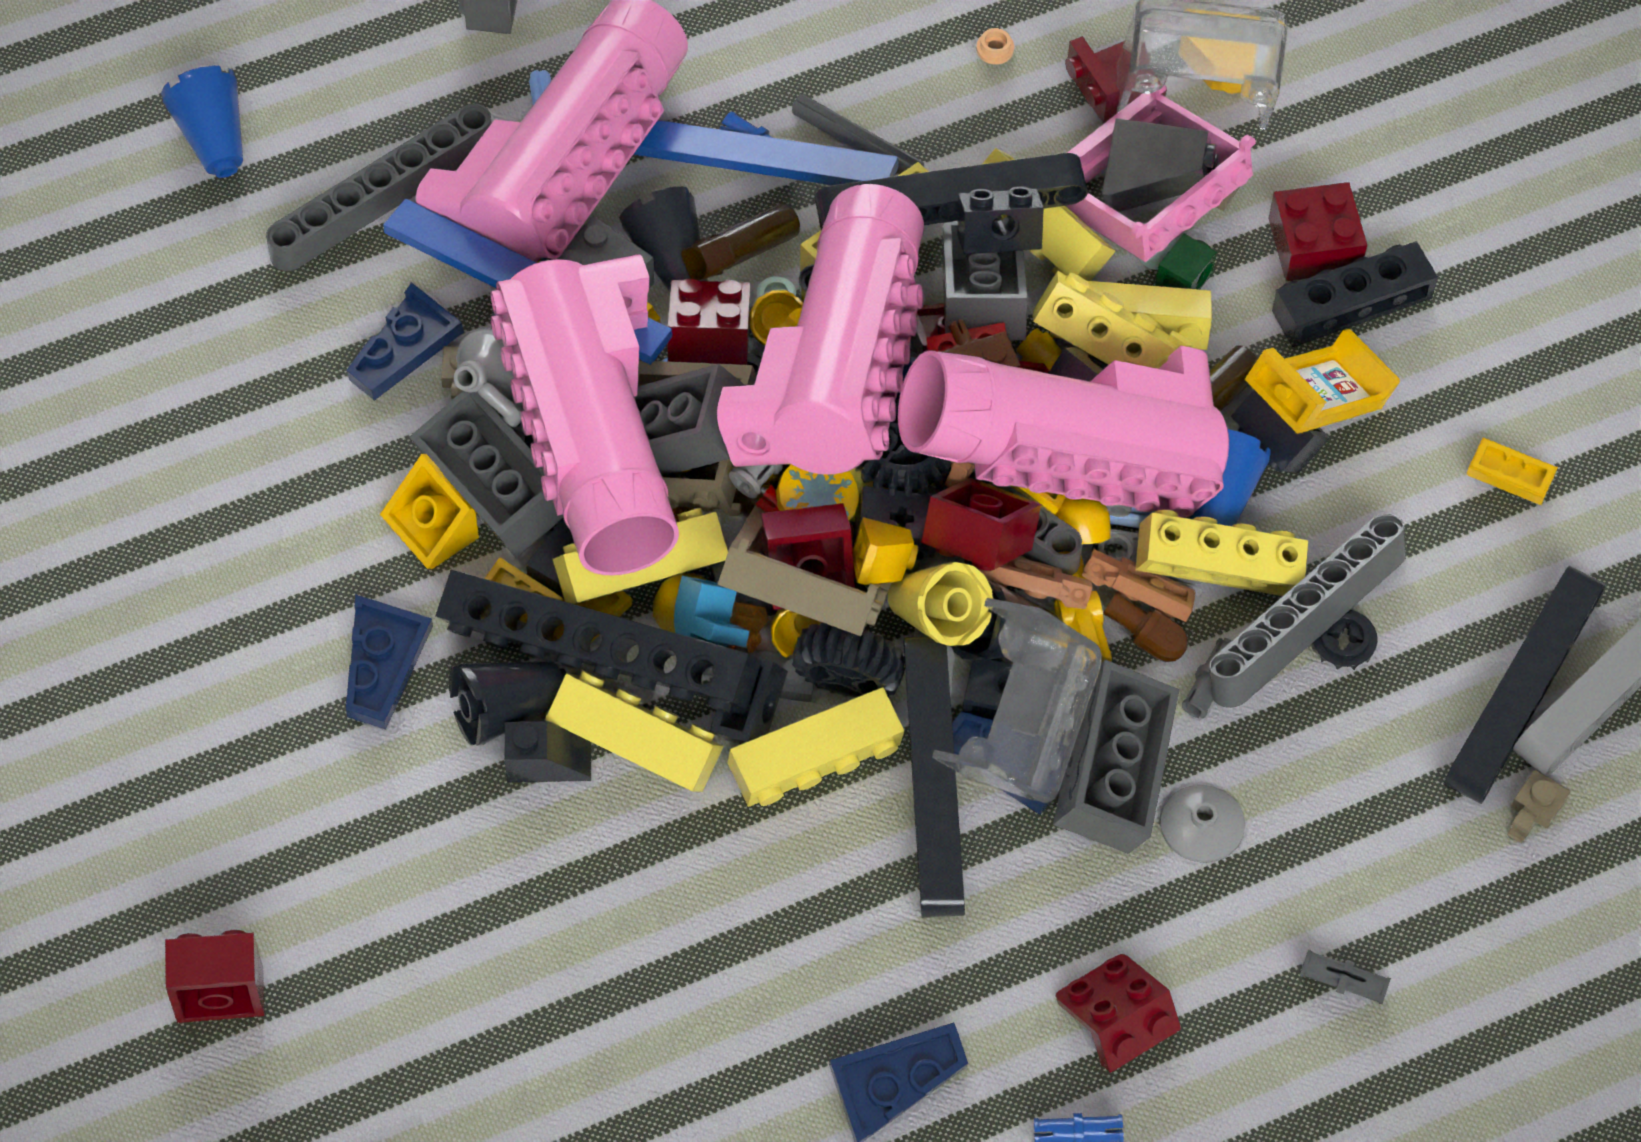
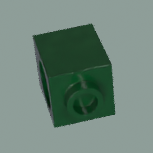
[1155,233,1217,290]

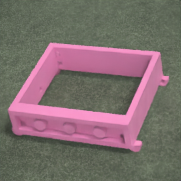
[1067,81,1256,262]

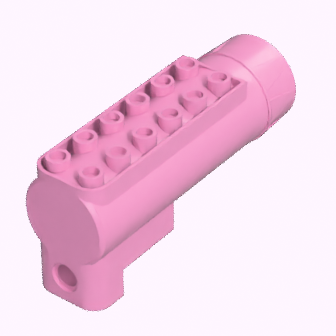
[416,0,688,262]
[717,184,924,474]
[490,254,679,575]
[898,346,1229,518]

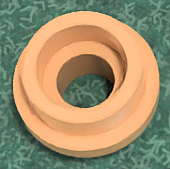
[976,28,1014,64]

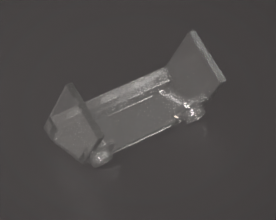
[1117,0,1287,129]
[932,598,1102,803]

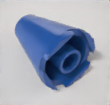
[161,65,243,178]
[1190,429,1271,527]

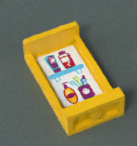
[1245,329,1400,434]

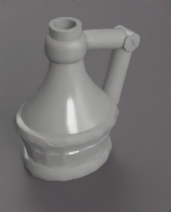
[454,328,524,428]

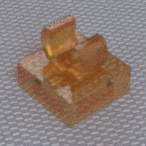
[729,602,769,653]

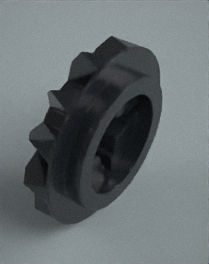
[1312,610,1378,670]

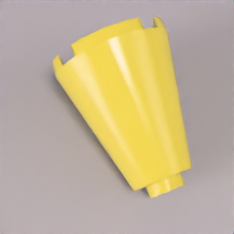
[888,562,993,646]

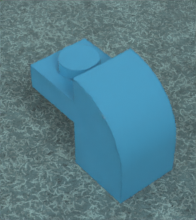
[674,576,750,648]

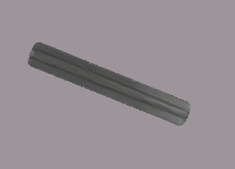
[792,94,924,175]

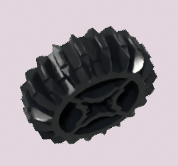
[855,393,952,497]
[792,623,905,698]

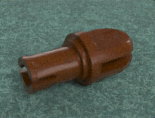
[1103,592,1188,663]

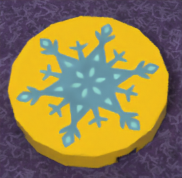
[776,464,859,521]

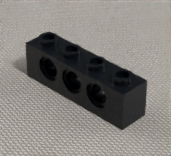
[1272,241,1438,348]

